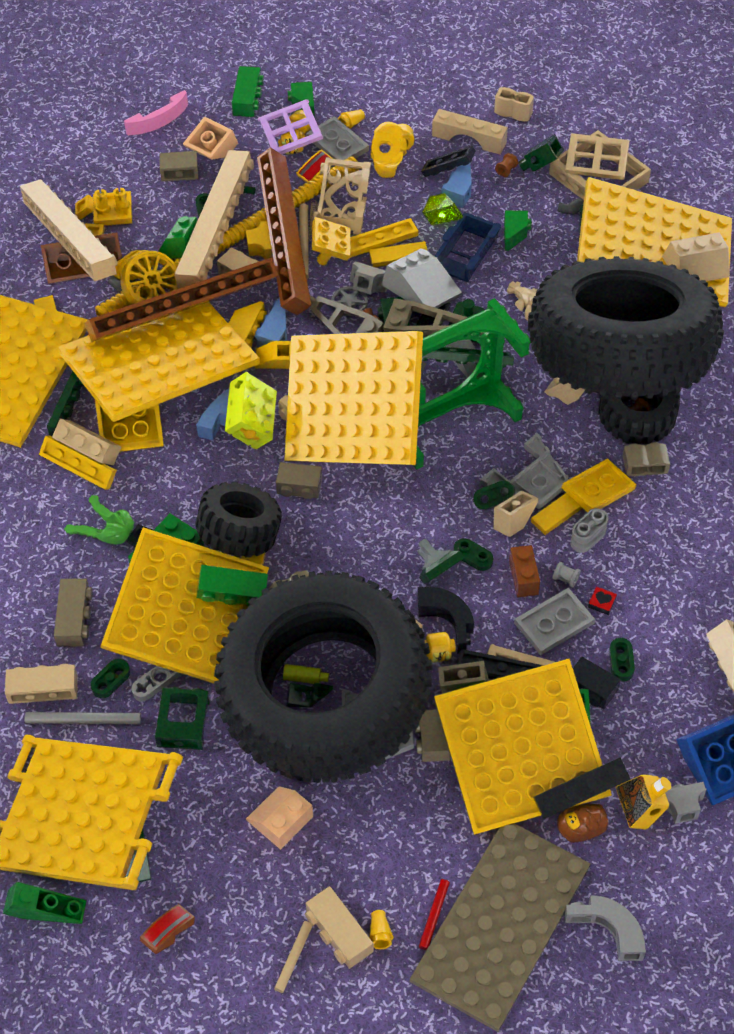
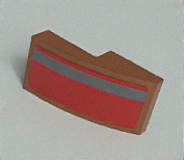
[140,904,195,954]

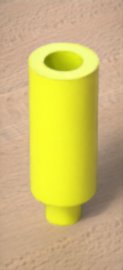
[283,664,329,684]

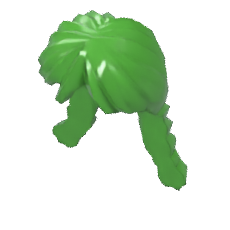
[64,495,134,545]

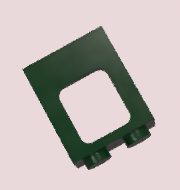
[155,687,210,750]

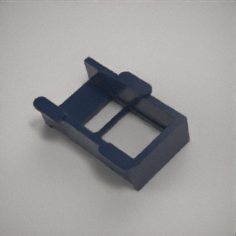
[435,212,501,282]

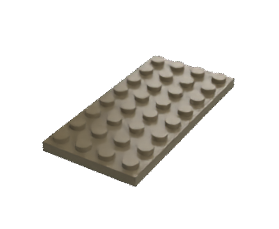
[410,823,591,1032]

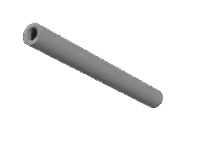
[25,712,141,724]

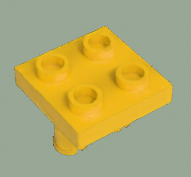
[93,188,132,226]
[312,217,350,265]

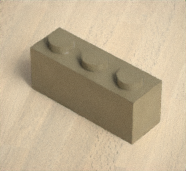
[54,578,93,647]

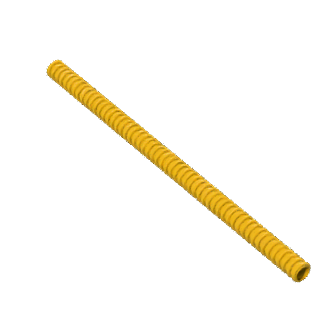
[95,156,359,316]

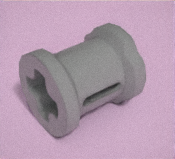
[552,562,581,588]

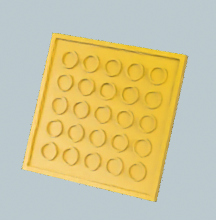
[101,527,269,684]
[434,658,612,835]

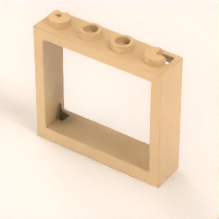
[549,130,651,200]

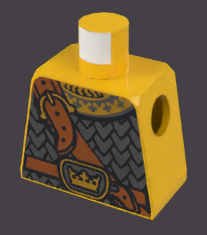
[615,775,672,830]

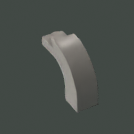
[564,895,646,961]

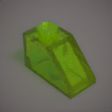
[422,193,463,225]

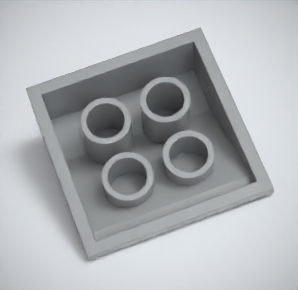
[382,248,462,308]

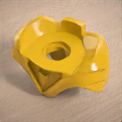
[371,121,407,178]

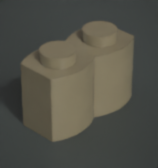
[622,442,670,477]

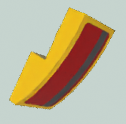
[296,149,333,183]

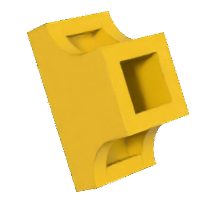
[246,221,273,260]

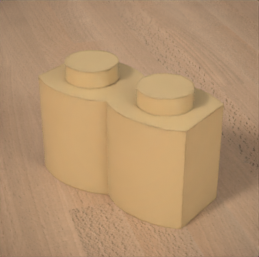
[494,87,534,121]

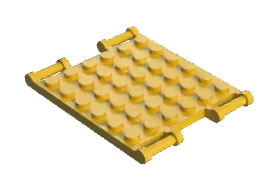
[0,735,183,890]

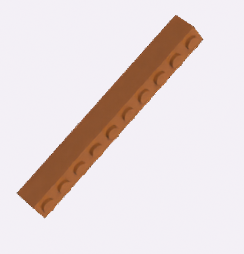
[257,147,311,315]
[84,257,279,342]

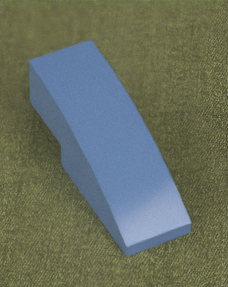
[196,389,229,441]

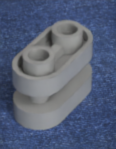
[570,508,608,553]

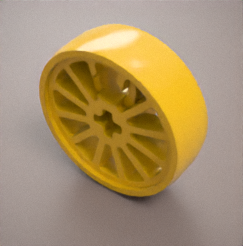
[120,251,178,304]

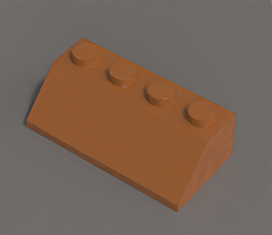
[40,232,122,284]

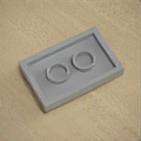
[306,116,369,160]
[514,588,595,656]

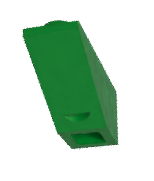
[3,882,87,924]

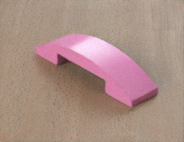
[124,90,188,135]

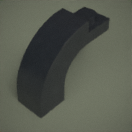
[417,587,474,654]

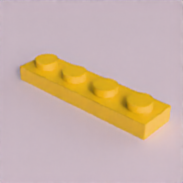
[350,218,418,258]
[39,435,117,490]

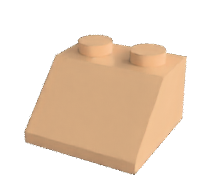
[183,117,238,160]
[246,786,313,850]

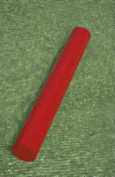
[419,879,450,951]

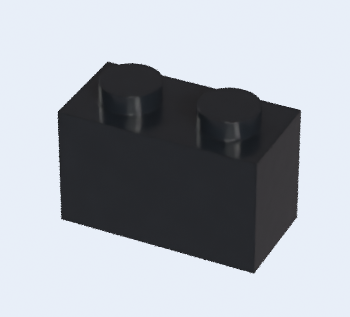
[573,656,621,709]

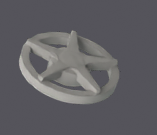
[331,286,368,316]

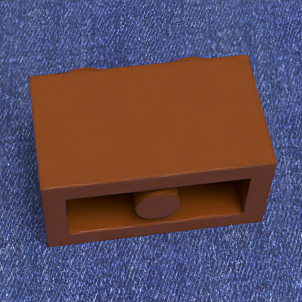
[509,545,540,598]

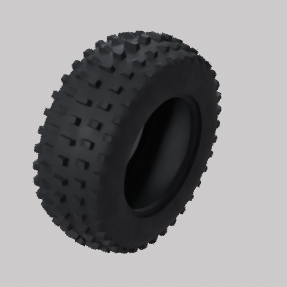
[528,256,724,399]
[214,571,432,783]

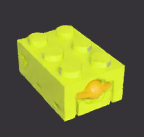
[225,372,277,449]

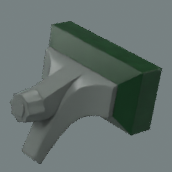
[418,539,464,584]

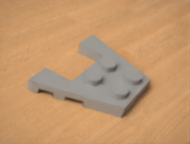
[480,433,569,509]

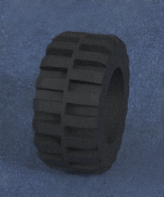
[598,391,680,445]
[195,482,282,558]

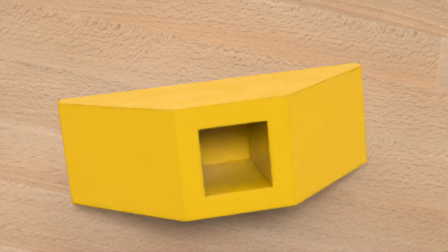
[228,301,267,348]
[255,341,291,369]

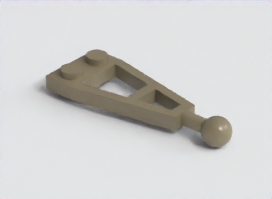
[310,295,384,334]
[383,299,485,335]

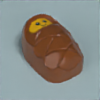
[557,803,609,843]

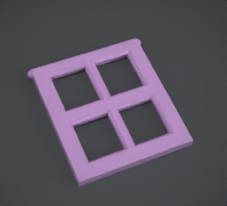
[258,100,323,154]

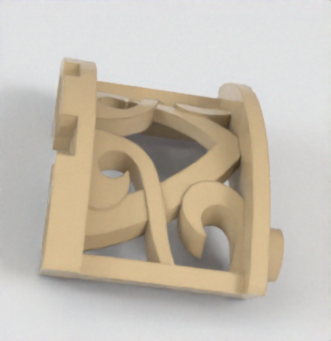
[313,157,371,235]

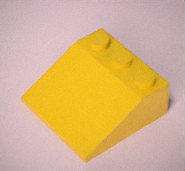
[95,400,164,452]

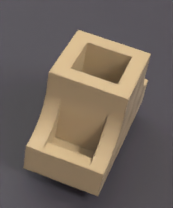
[544,378,585,405]

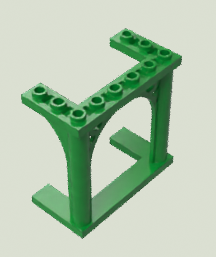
[413,298,530,470]

